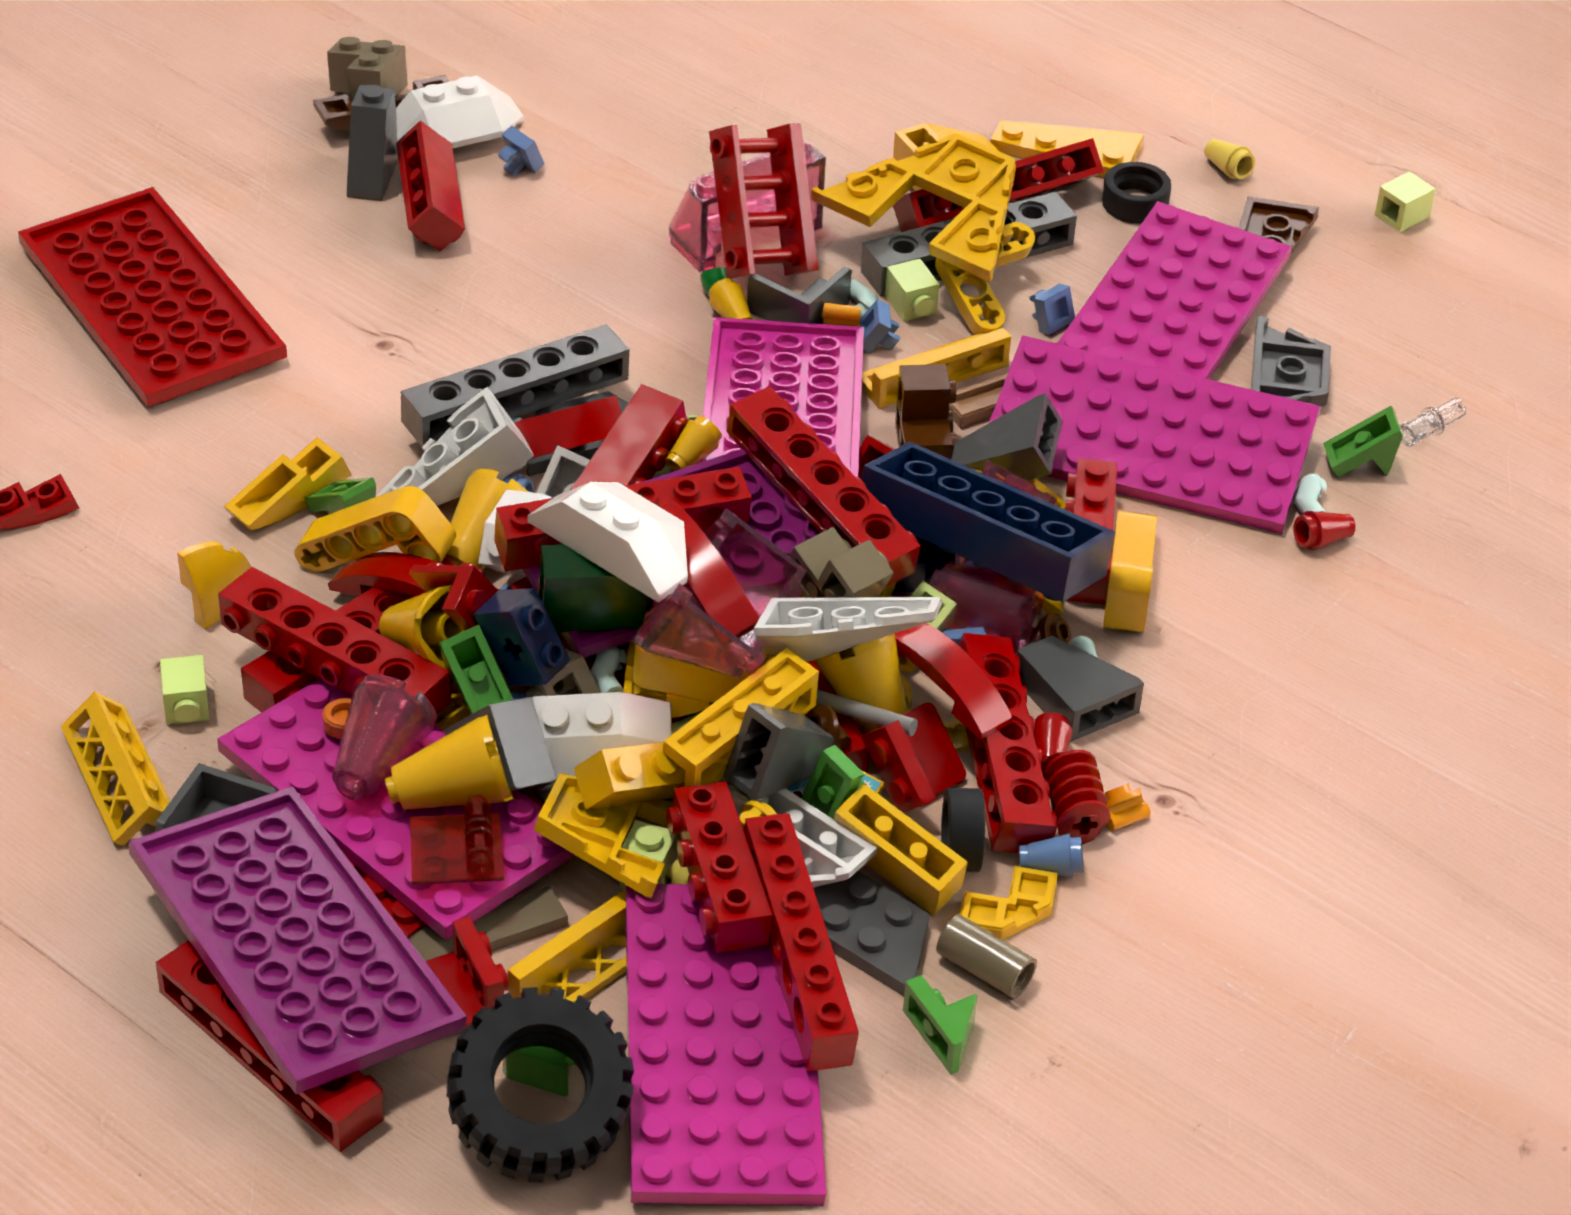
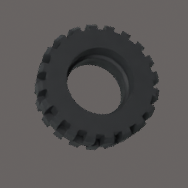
[446,987,634,1182]

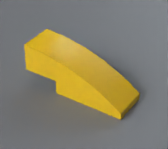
[224,437,352,531]

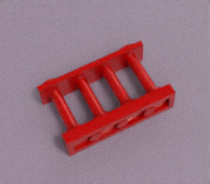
[709,123,819,279]

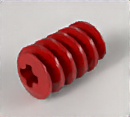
[1042,750,1111,845]

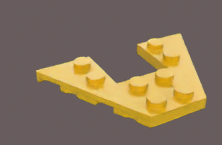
[811,133,1016,282]

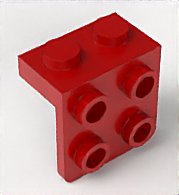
[409,562,500,654]
[861,702,966,812]
[425,916,509,1032]

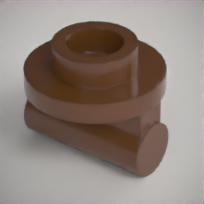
[1028,613,1071,644]
[806,705,851,750]

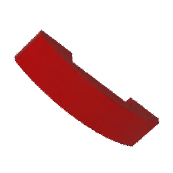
[514,395,622,459]
[660,500,760,646]
[328,552,444,596]
[895,623,1013,740]

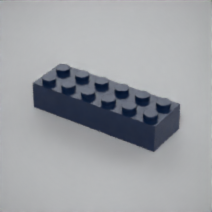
[861,442,1115,602]

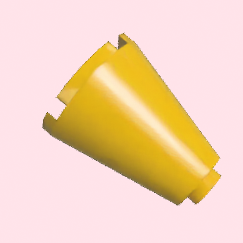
[445,468,528,570]
[379,585,463,669]
[814,633,907,733]
[385,715,513,810]

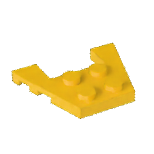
[534,773,673,898]

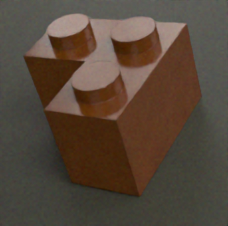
[895,364,958,459]

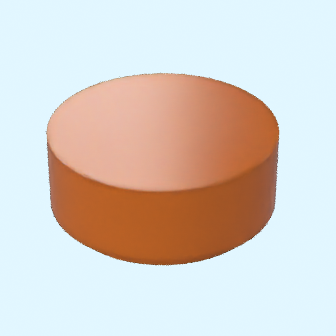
[322,698,367,739]

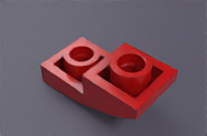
[0,474,79,529]

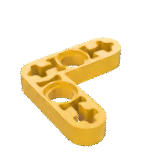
[935,222,1035,335]

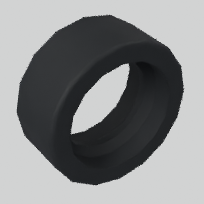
[1102,161,1171,223]
[941,788,985,872]

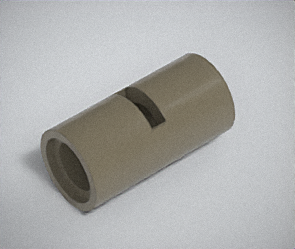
[936,914,1037,999]

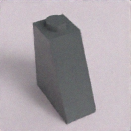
[347,85,398,201]
[951,393,1063,485]
[1017,636,1144,742]
[723,703,834,801]

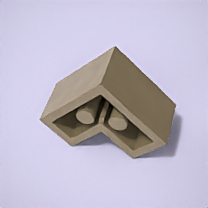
[327,37,408,102]
[783,527,893,598]

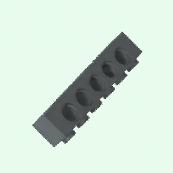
[861,192,1077,297]
[401,324,630,446]

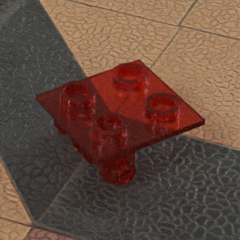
[410,795,504,885]

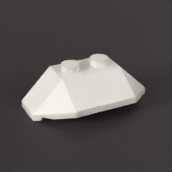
[396,76,523,148]
[527,482,688,602]
[532,692,672,790]
[718,777,877,887]

